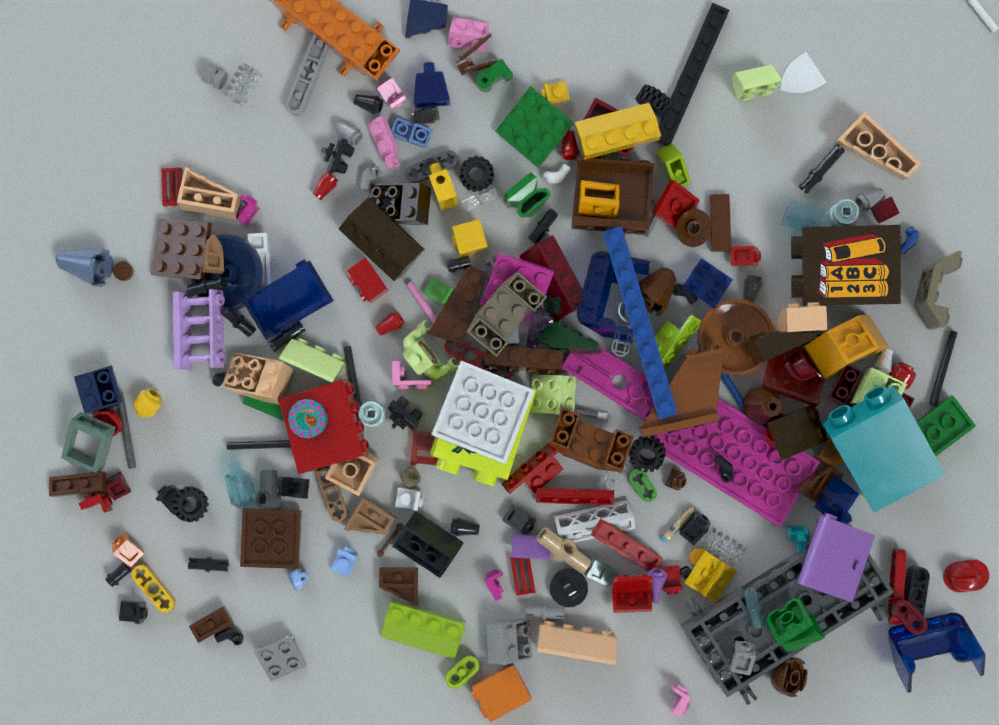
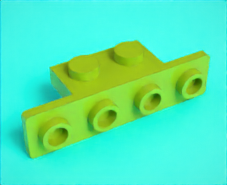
[655,314,702,372]

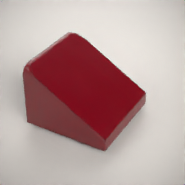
[871,197,900,223]
[106,471,131,501]

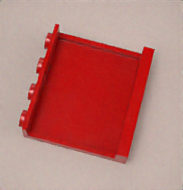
[279,380,370,474]

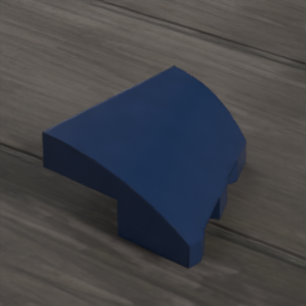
[405,0,448,39]

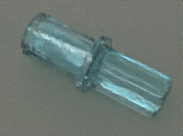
[744,588,765,629]

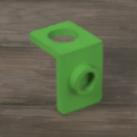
[423,278,454,306]

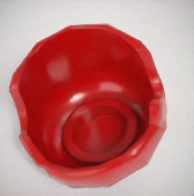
[92,409,122,436]

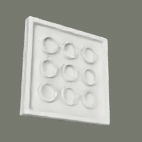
[431,361,534,464]

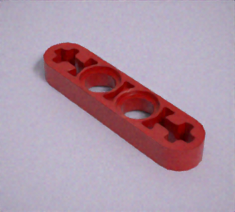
[444,340,512,380]
[887,548,906,625]

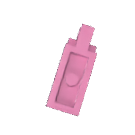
[367,115,401,170]

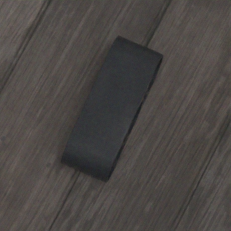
[903,565,930,623]

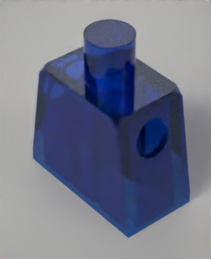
[413,62,450,109]

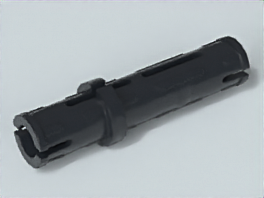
[799,144,845,194]

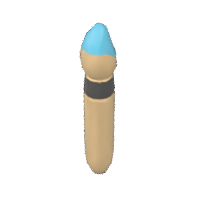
[661,507,695,542]

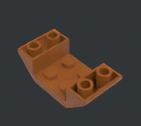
[549,407,634,472]

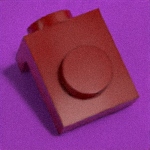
[79,493,113,513]

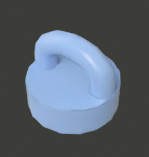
[289,570,309,591]

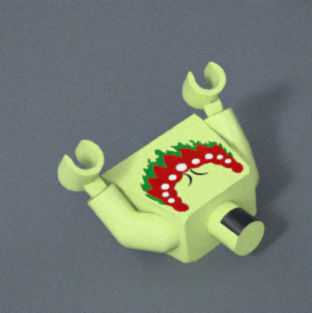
[402,320,459,380]

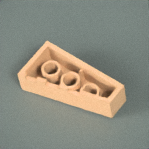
[834,112,921,180]

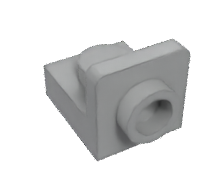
[730,641,756,675]

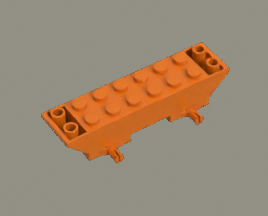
[270,0,401,81]

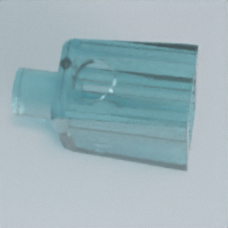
[225,461,256,508]

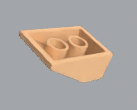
[774,302,827,332]

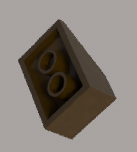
[745,331,817,364]
[767,404,828,460]

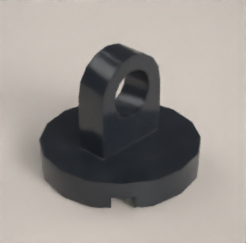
[550,568,588,608]

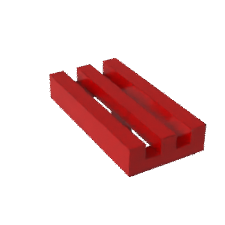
[161,167,182,207]
[510,557,536,596]

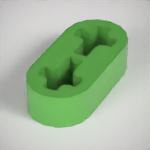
[628,469,657,502]

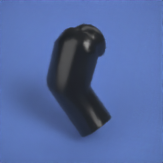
[672,284,699,305]

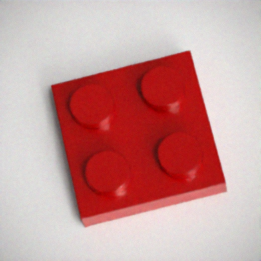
[652,180,700,231]

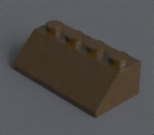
[339,197,425,281]

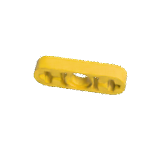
[131,564,176,613]

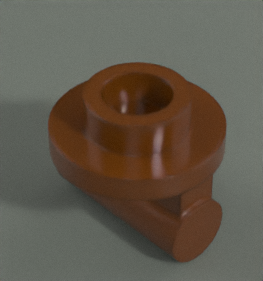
[665,468,687,491]

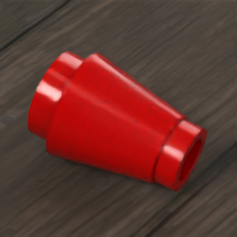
[560,130,579,160]
[312,171,339,200]
[375,311,405,336]

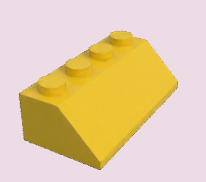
[575,103,661,160]

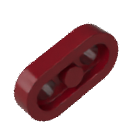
[892,599,928,635]

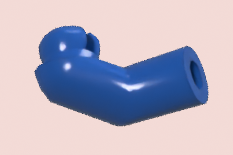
[901,226,919,254]

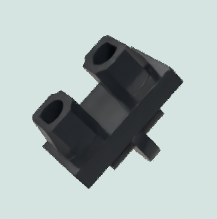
[321,138,355,174]
[387,396,423,431]

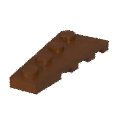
[427,266,487,345]

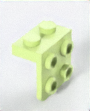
[530,375,576,414]

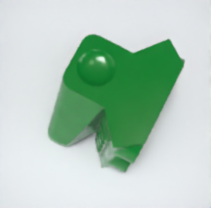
[503,172,551,218]
[766,598,825,652]

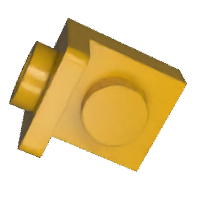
[541,81,570,105]

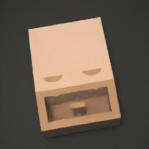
[221,352,293,405]

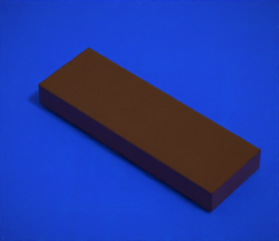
[709,194,731,252]
[49,471,106,497]

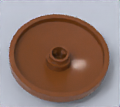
[697,299,774,376]

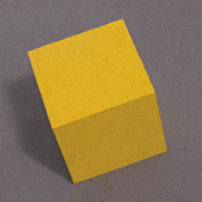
[452,219,488,258]

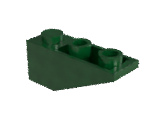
[539,319,602,354]

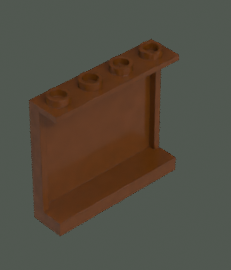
[571,156,655,235]

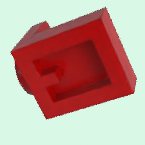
[731,246,761,267]
[659,565,683,595]

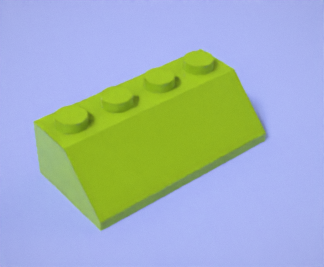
[381,599,466,659]

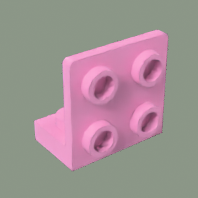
[392,361,433,390]

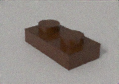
[189,606,234,643]

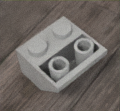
[486,619,532,665]

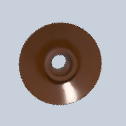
[676,209,712,247]

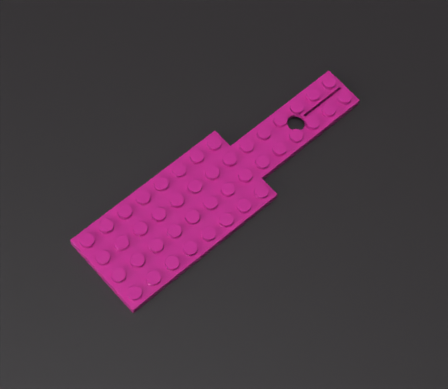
[562,336,820,527]

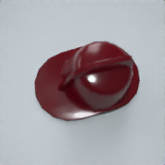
[785,347,826,381]

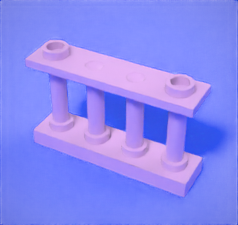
[173,289,225,370]

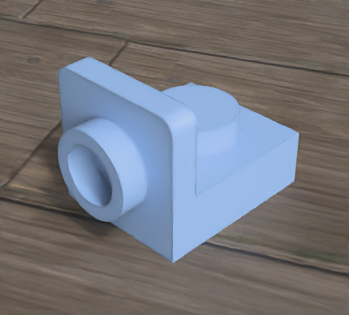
[331,546,358,577]

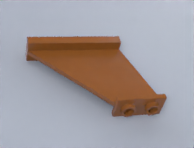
[639,344,725,437]

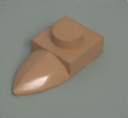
[202,234,224,274]

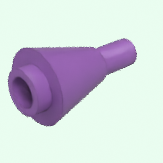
[648,568,667,604]

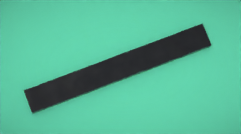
[655,3,730,146]

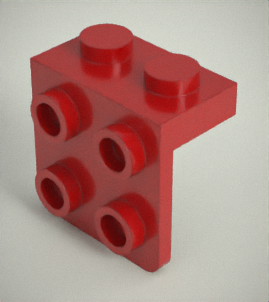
[611,574,653,613]

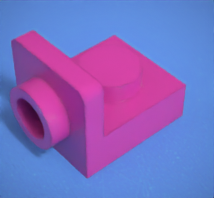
[237,194,260,227]
[484,569,504,601]

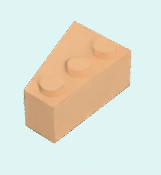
[177,167,242,220]

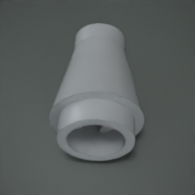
[334,120,363,146]
[855,188,885,211]

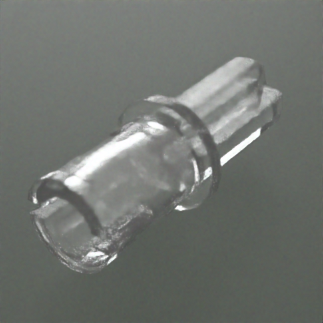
[460,186,498,212]

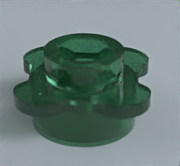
[543,295,562,315]

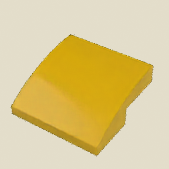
[684,551,737,603]

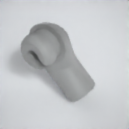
[359,166,381,191]

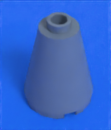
[56,249,113,287]

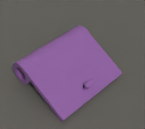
[797,513,875,602]

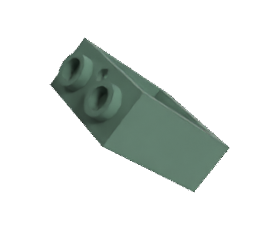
[61,412,116,473]

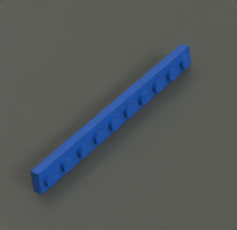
[603,226,678,419]

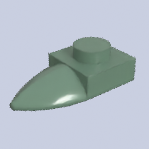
[584,557,620,585]

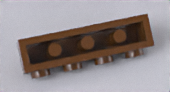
[484,347,563,375]

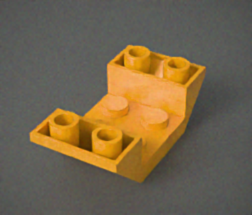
[804,314,889,379]

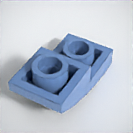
[391,117,433,148]

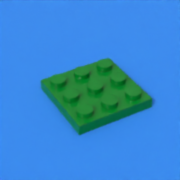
[495,86,575,168]

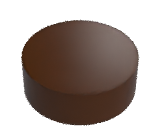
[113,261,134,281]

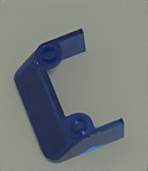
[577,251,650,343]
[888,613,986,693]

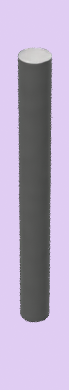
[117,392,137,469]

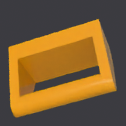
[578,180,619,219]

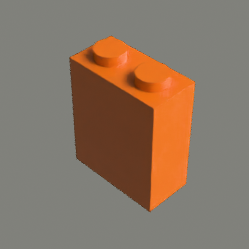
[471,663,532,722]

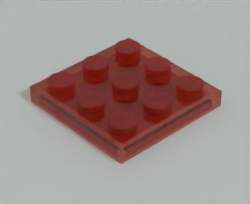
[761,344,824,407]

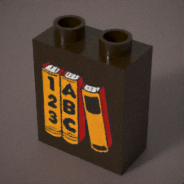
[791,225,901,306]

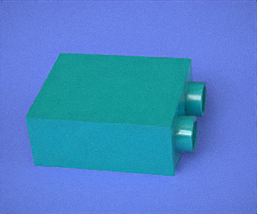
[822,385,945,512]

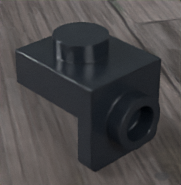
[277,477,310,499]

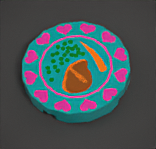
[288,399,328,438]

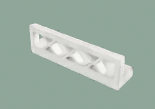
[554,499,635,543]

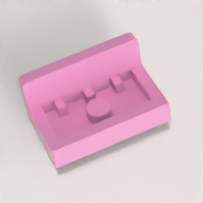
[448,17,490,53]

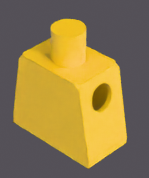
[429,163,459,211]

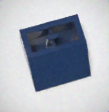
[74,365,123,414]

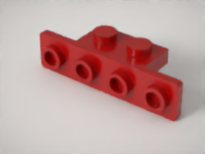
[501,441,564,494]

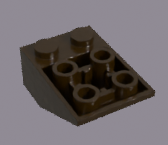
[370,183,431,225]

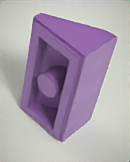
[511,534,551,559]

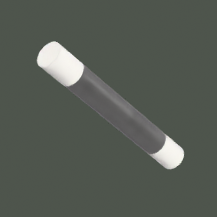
[574,407,608,420]

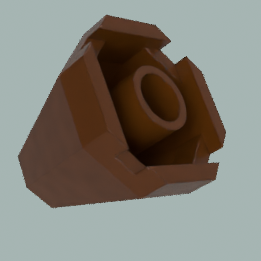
[639,267,676,316]
[742,386,783,426]

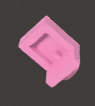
[376,77,406,109]
[670,684,691,717]

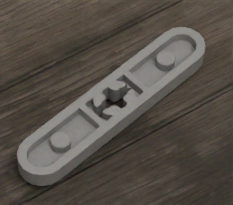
[285,35,329,116]

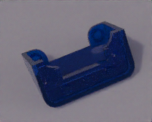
[242,259,335,340]

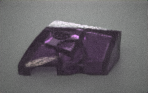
[526,305,553,348]

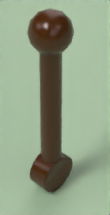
[377,523,404,557]

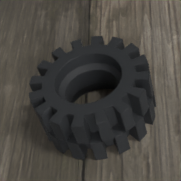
[635,84,672,117]
[459,155,494,192]
[629,435,666,473]
[171,486,209,523]

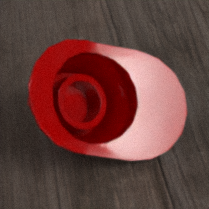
[943,560,989,593]

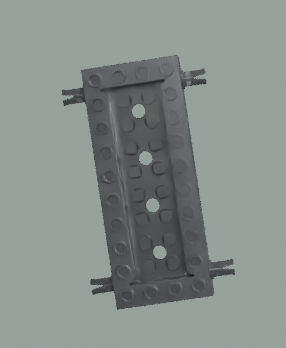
[681,515,894,705]

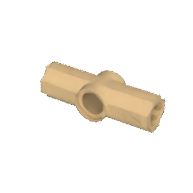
[536,527,591,573]

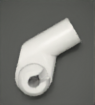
[543,164,571,184]

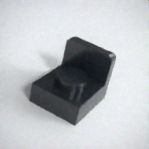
[155,485,189,515]
[502,504,536,535]
[679,511,711,546]
[119,600,148,624]

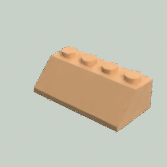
[536,620,617,665]

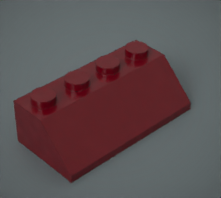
[519,235,590,322]

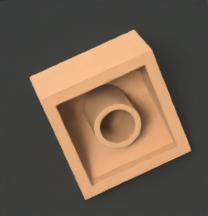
[325,452,381,496]

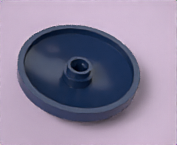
[191,234,263,311]

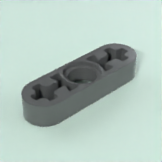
[406,150,458,183]

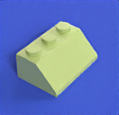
[279,338,346,383]

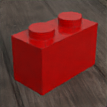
[347,257,389,304]

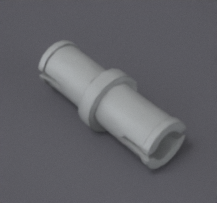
[525,604,565,620]

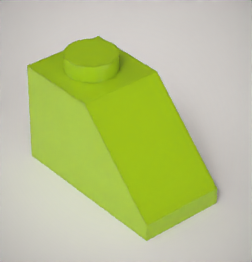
[655,143,691,187]

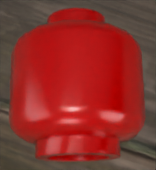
[889,362,916,390]

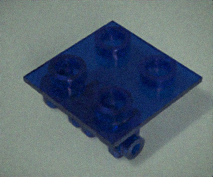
[683,258,733,308]
[814,475,859,524]

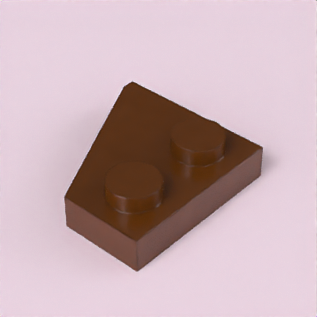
[795,465,844,508]
[379,567,418,606]

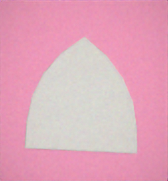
[780,52,827,93]

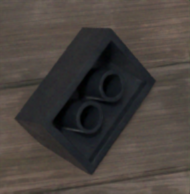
[392,511,464,578]

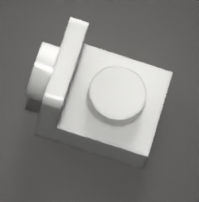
[395,488,424,511]

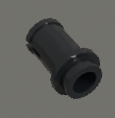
[446,256,471,273]
[105,562,131,587]

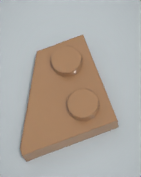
[344,497,396,535]

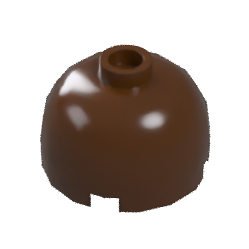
[770,657,808,697]

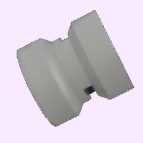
[202,64,228,90]
[610,338,630,358]

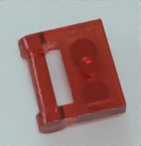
[410,431,438,465]

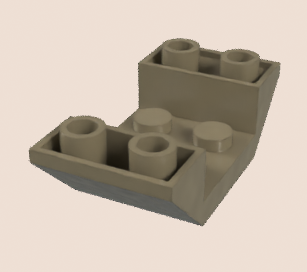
[914,251,963,330]
[467,271,547,357]

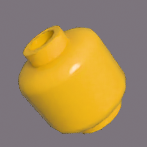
[133,389,163,418]

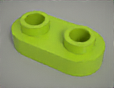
[445,655,479,689]

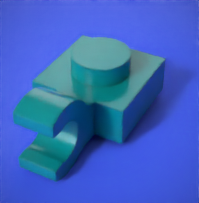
[786,525,810,552]

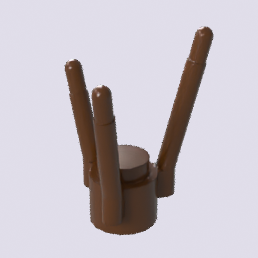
[456,34,497,76]

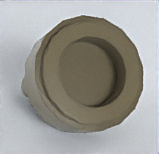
[401,467,421,488]

